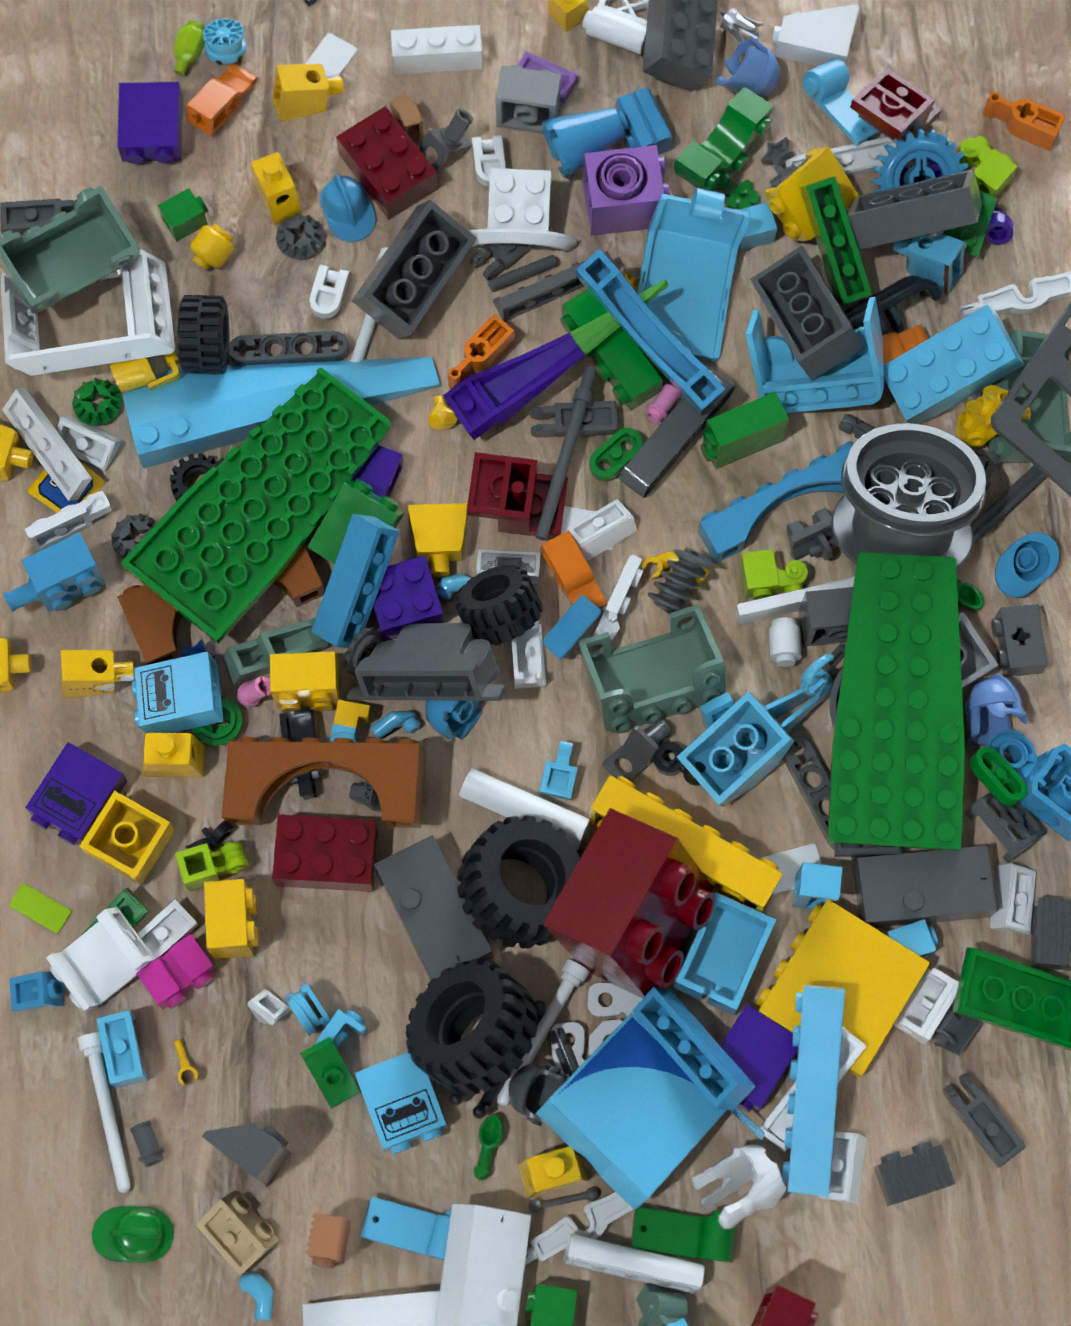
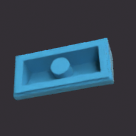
[543,595,601,659]

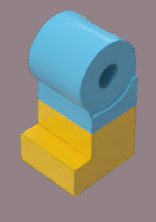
[330,700,372,743]

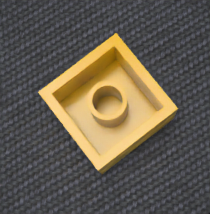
[270,651,340,712]
[79,791,175,886]
[204,879,259,959]

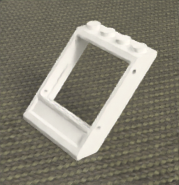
[0,249,175,376]

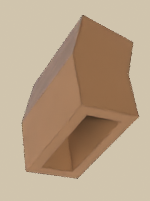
[390,92,424,142]

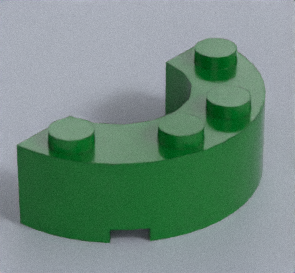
[674,86,773,192]

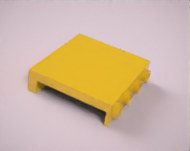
[755,900,930,1079]

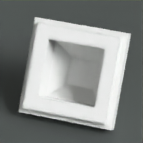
[247,989,290,1025]

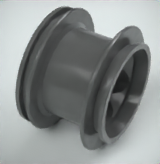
[831,423,986,570]

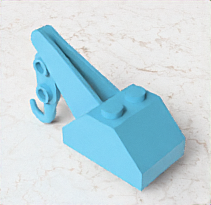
[677,654,834,807]

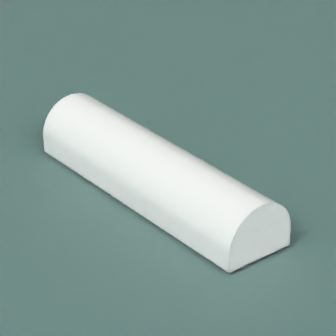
[459,768,591,846]
[563,1234,704,1294]

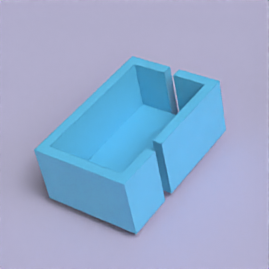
[673,892,776,1016]

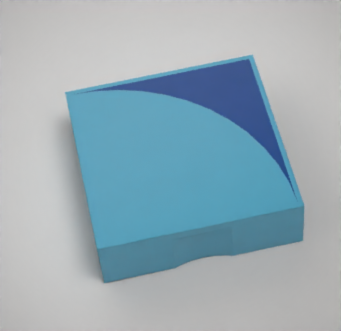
[536,1012,727,1210]

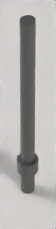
[535,367,597,541]

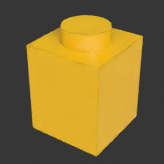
[548,0,589,33]

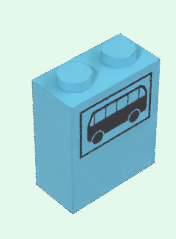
[132,651,224,733]
[355,1052,447,1155]

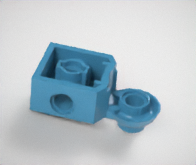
[987,730,1071,841]

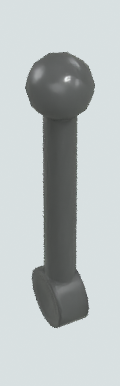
[529,1188,598,1213]

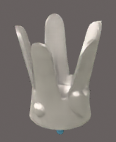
[720,8,763,42]

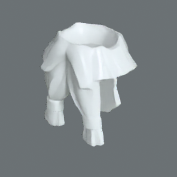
[691,1144,786,1230]

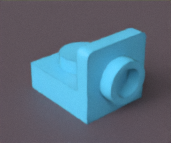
[315,1009,368,1050]

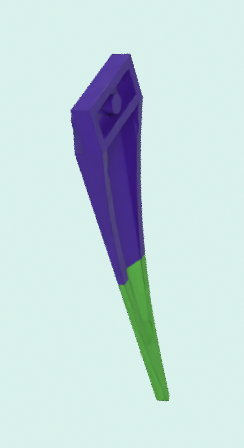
[443,280,669,440]

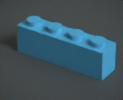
[311,514,400,648]
[632,987,756,1111]

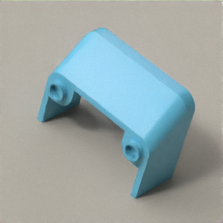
[746,297,884,413]

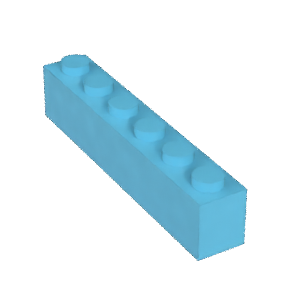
[782,985,845,1196]

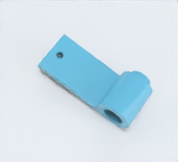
[803,58,882,146]
[360,1197,451,1260]

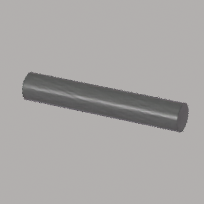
[487,254,557,292]

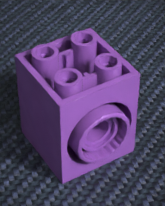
[583,145,670,236]

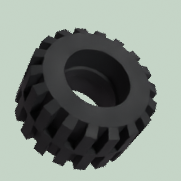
[178,295,229,373]
[454,565,543,645]

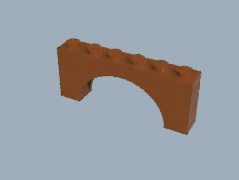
[117,544,325,665]
[222,737,426,828]

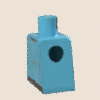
[893,234,964,295]

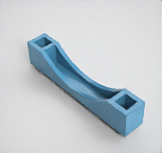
[576,248,725,414]
[698,441,853,564]

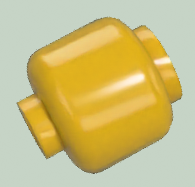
[189,224,235,271]

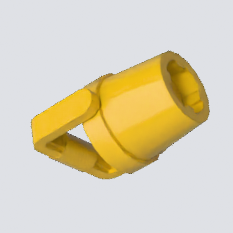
[109,351,180,393]

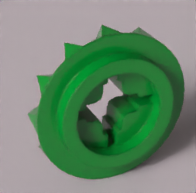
[72,377,122,426]
[192,696,242,747]

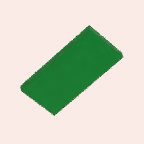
[953,947,1071,1051]

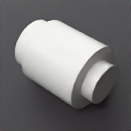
[768,617,802,667]

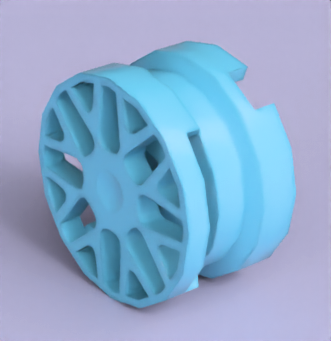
[203,19,247,65]
[284,983,330,1036]

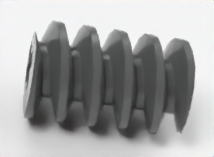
[647,547,712,613]

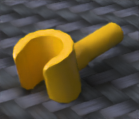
[174,1039,199,1086]

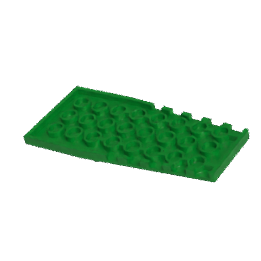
[121,367,392,644]
[828,552,965,851]

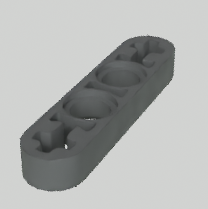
[228,331,349,365]
[783,736,834,850]

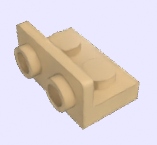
[196,1191,279,1276]

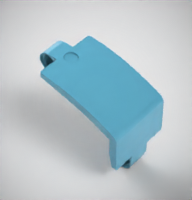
[632,188,750,369]

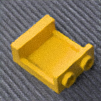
[763,147,859,241]

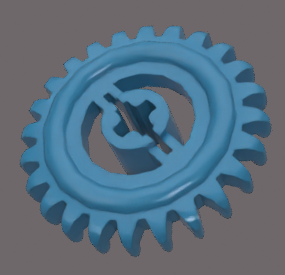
[870,129,968,193]

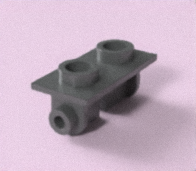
[934,1006,982,1056]

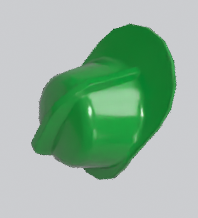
[92,1206,174,1263]

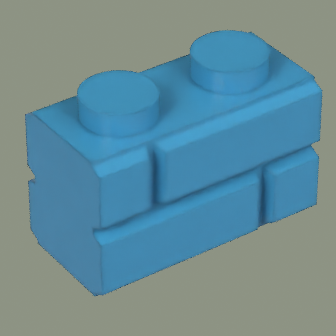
[615,87,673,155]

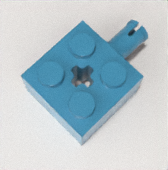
[3,532,106,612]

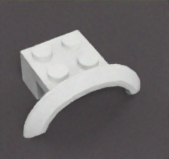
[468,168,578,251]

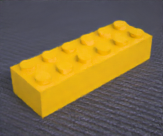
[589,775,783,913]

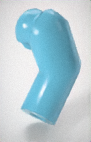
[436,574,471,600]
[371,711,421,739]
[239,1272,274,1321]

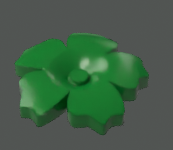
[724,179,761,210]

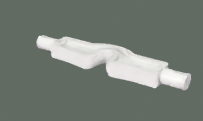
[959,272,1071,318]
[525,1192,633,1265]

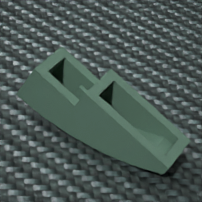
[222,618,329,685]

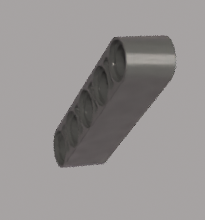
[618,368,735,498]

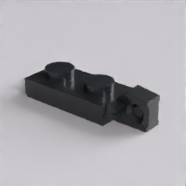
[279,708,321,800]

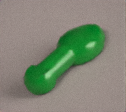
[957,578,984,611]
[474,1114,504,1180]

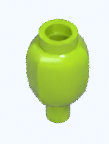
[173,20,205,76]

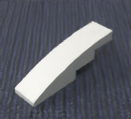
[302,1291,440,1326]

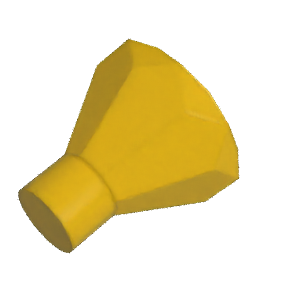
[427,395,458,430]

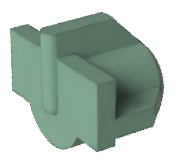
[636,1284,689,1326]

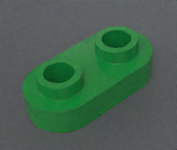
[589,428,643,481]
[970,747,1027,806]

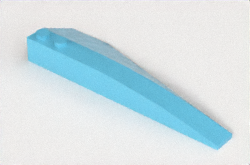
[122,357,440,469]

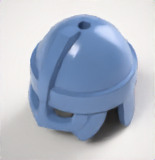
[716,36,780,97]
[964,674,1028,746]

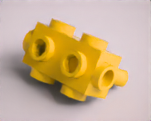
[956,385,1031,447]

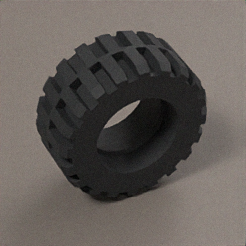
[457,815,581,949]
[406,960,538,1095]

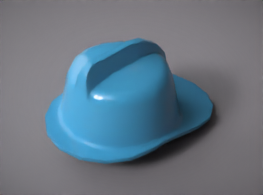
[319,174,376,242]
[995,533,1059,598]

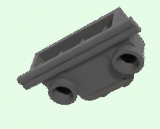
[347,623,506,701]

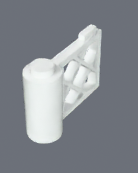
[582,0,649,55]

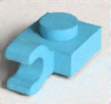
[539,741,578,801]

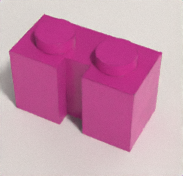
[136,934,217,1010]

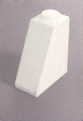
[771,5,859,66]

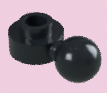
[653,742,706,786]

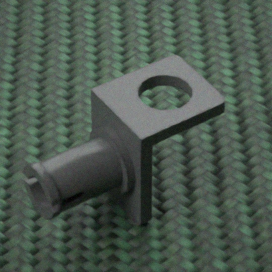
[419,109,473,173]
[602,719,671,781]

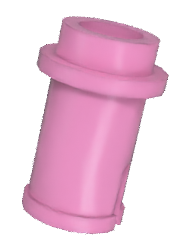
[645,384,681,425]
[237,676,271,707]

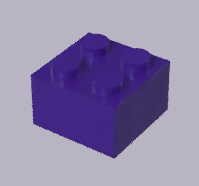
[373,555,444,642]

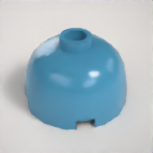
[425,700,482,741]

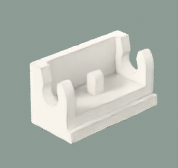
[511,621,546,689]
[893,968,959,1044]

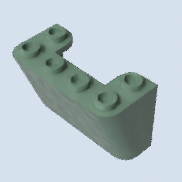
[0,186,140,313]
[989,329,1071,462]
[578,604,726,734]

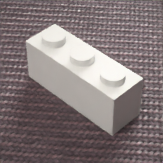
[391,25,482,75]

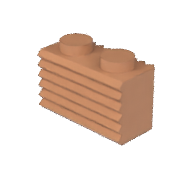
[306,1213,351,1269]

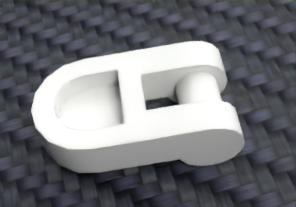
[472,135,505,187]
[309,265,350,319]

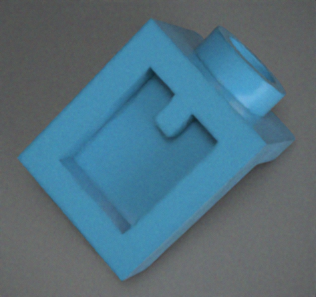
[9,971,65,1012]

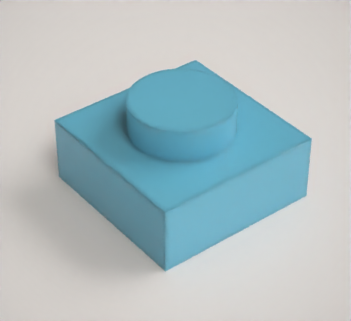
[699,692,734,730]

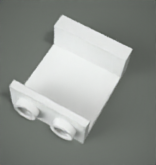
[46,907,155,1011]

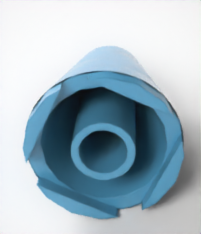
[541,107,628,178]

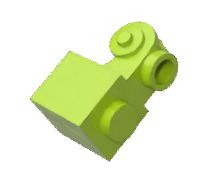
[958,136,1018,197]
[739,549,808,600]
[175,841,249,892]

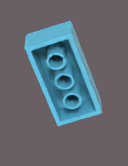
[884,304,1025,425]

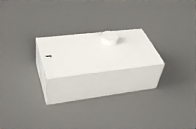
[435,1204,531,1326]

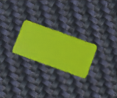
[9,883,71,933]

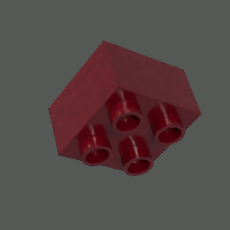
[543,808,715,998]

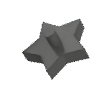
[761,137,795,167]

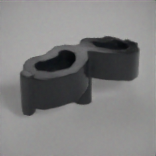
[185,820,234,850]

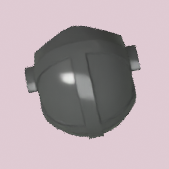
[508,1063,567,1126]

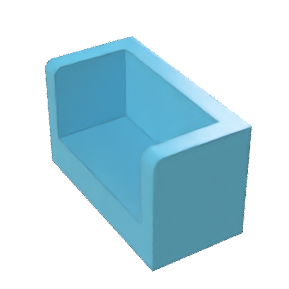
[792,862,842,910]
[96,1010,148,1089]

